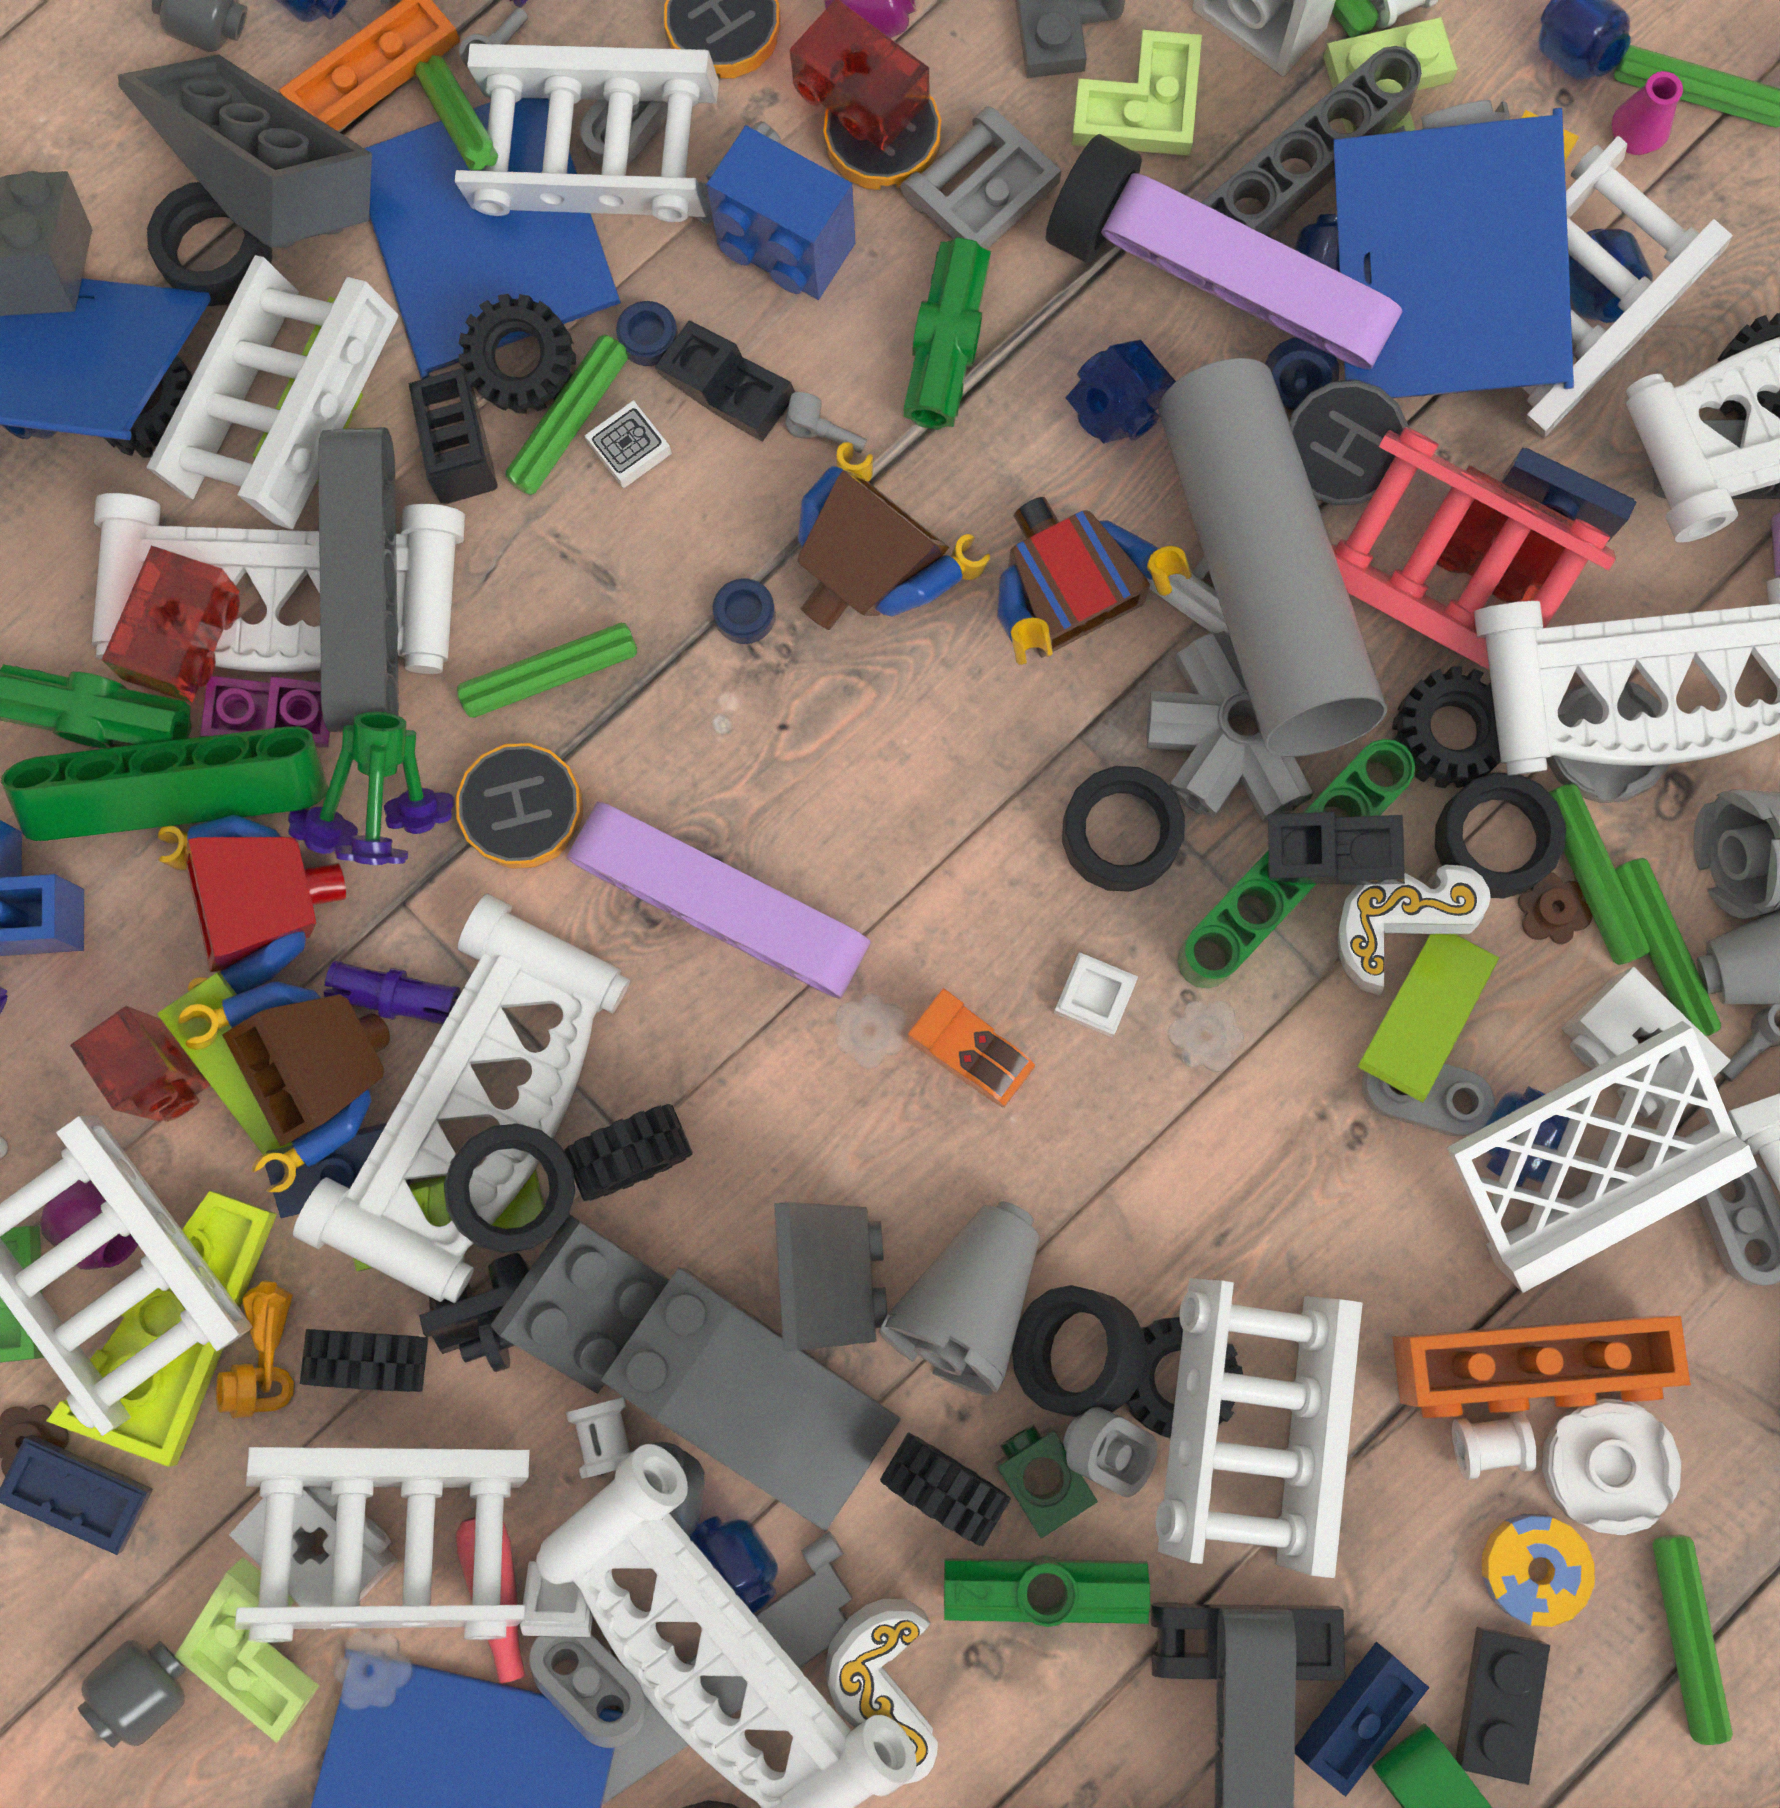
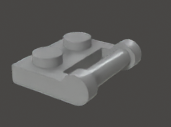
[900,106,1061,249]

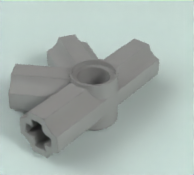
[1146,631,1313,822]

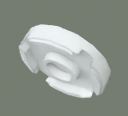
[1542,1397,1681,1535]

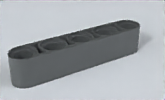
[1201,46,1422,236]
[318,427,399,732]
[1214,1608,1296,1808]

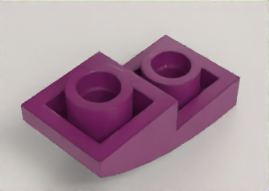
[200,675,330,748]

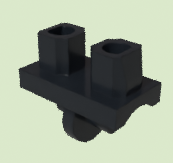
[419,1253,530,1373]

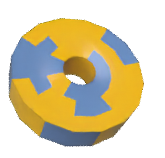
[1482,1514,1595,1627]

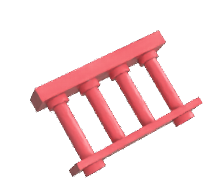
[1331,427,1616,670]

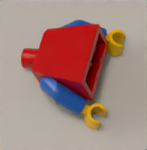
[158,815,346,994]

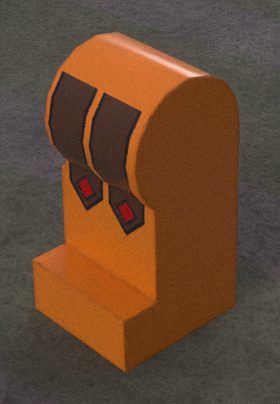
[908,988,1036,1107]

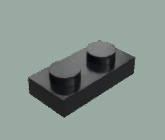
[1455,1627,1550,1785]

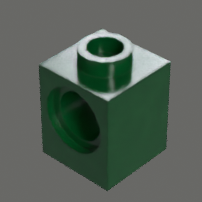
[995,1424,1098,1539]

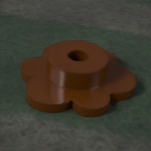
[1518,872,1593,944]
[0,1405,69,1476]

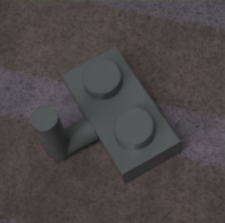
[1015,0,1125,78]

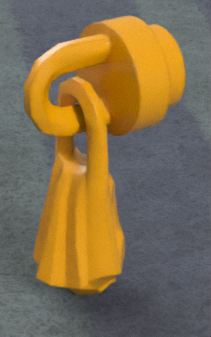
[216,1280,294,1418]

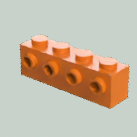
[1392,1315,1691,1418]

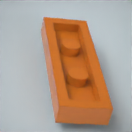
[279,0,461,131]

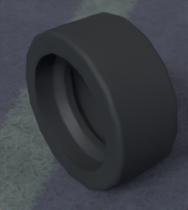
[1045,134,1142,263]
[147,182,273,306]
[1062,766,1185,892]
[1435,772,1566,899]
[444,1123,576,1253]
[1012,1285,1147,1417]

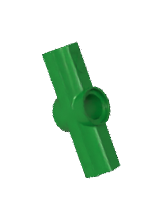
[903,237,991,430]
[0,664,192,749]
[944,1555,1150,1627]

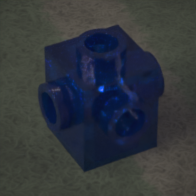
[1065,339,1176,444]

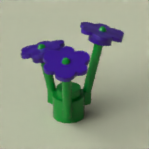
[288,712,454,865]

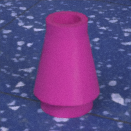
[1612,71,1683,155]

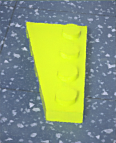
[47,1191,277,1467]

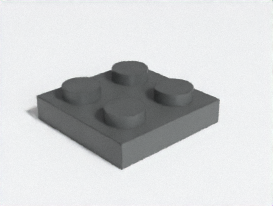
[490,1214,669,1394]

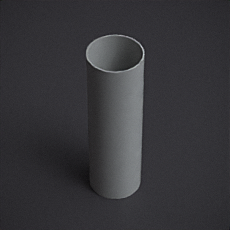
[1158,358,1387,757]

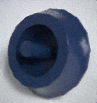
[1265,337,1339,410]

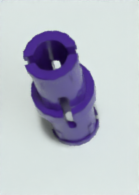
[324,960,461,1025]

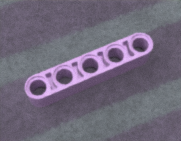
[1101,173,1403,370]
[566,801,871,999]

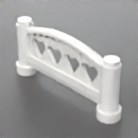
[1626,337,1780,543]
[92,493,465,674]
[1474,578,1780,775]
[293,894,630,1303]
[536,1444,916,1808]

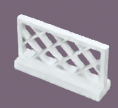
[1447,1021,1757,1293]

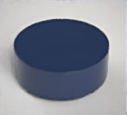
[616,301,678,366]
[713,578,776,644]

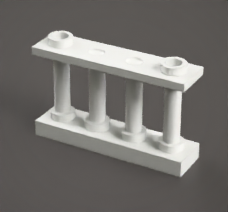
[455,44,719,222]
[1521,136,1733,438]
[146,255,399,529]
[0,1115,253,1436]
[1156,1278,1363,1578]
[235,1447,529,1643]

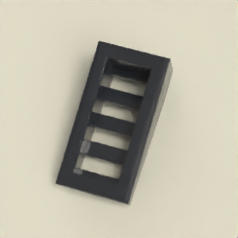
[408,368,498,504]

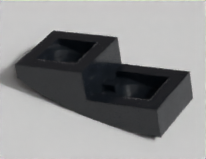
[655,320,795,442]
[1268,812,1405,885]

